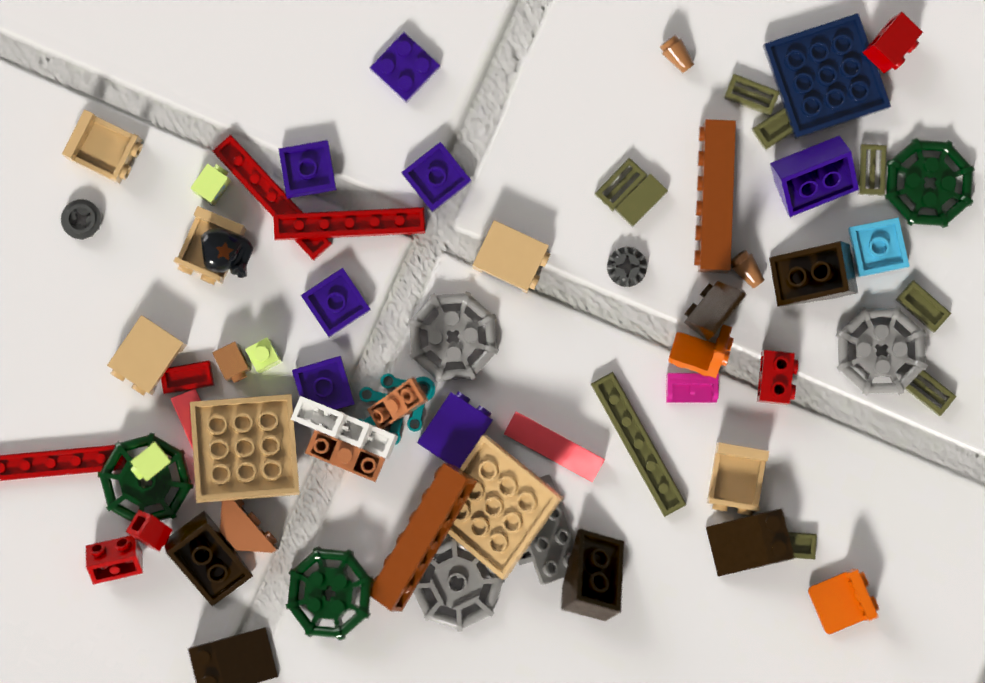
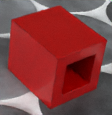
[125,510,173,552]

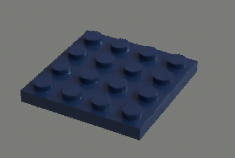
[763,13,891,139]

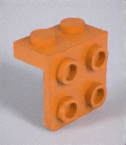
[668,324,734,378]
[808,569,879,634]

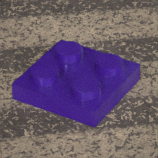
[370,32,440,103]
[279,140,337,199]
[401,142,472,213]
[301,268,371,338]
[292,356,355,410]

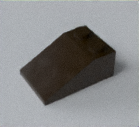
[769,241,858,307]
[684,281,747,341]
[706,509,795,577]
[164,511,253,606]
[561,529,624,621]
[188,627,278,683]

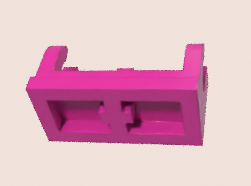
[666,373,719,403]

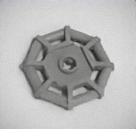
[408,291,498,382]
[836,306,928,395]
[413,537,505,631]

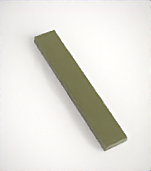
[591,372,687,517]

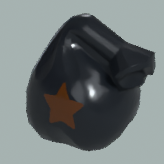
[201,228,253,278]

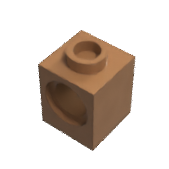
[212,341,251,383]

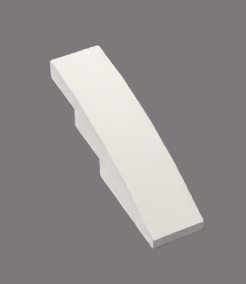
[291,396,398,460]

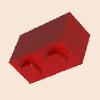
[863,12,923,73]

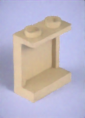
[62,109,143,184]
[173,206,246,285]
[472,220,551,293]
[107,315,186,396]
[707,442,769,516]

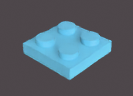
[848,217,909,277]

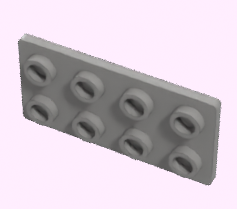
[518,474,574,585]

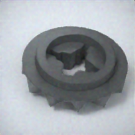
[61,199,102,240]
[607,247,647,287]

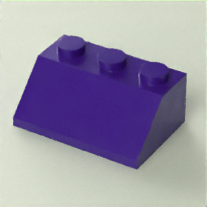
[770,135,859,217]

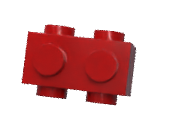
[757,350,798,405]
[86,535,143,584]

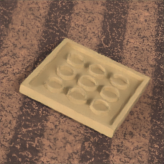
[190,394,300,503]
[448,435,563,580]

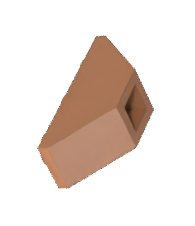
[367,377,428,430]
[305,430,385,482]
[220,499,278,553]

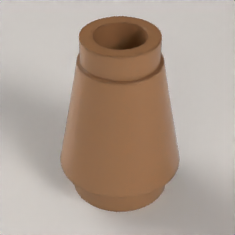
[660,35,694,73]
[731,250,765,288]

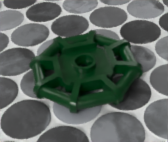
[884,138,975,228]
[97,433,194,522]
[285,546,374,640]

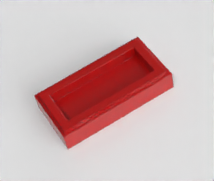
[161,360,215,394]

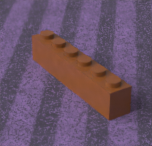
[694,119,736,273]
[370,463,478,612]

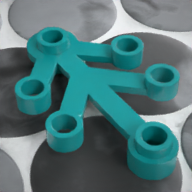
[358,374,436,445]

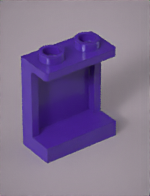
[417,391,493,468]

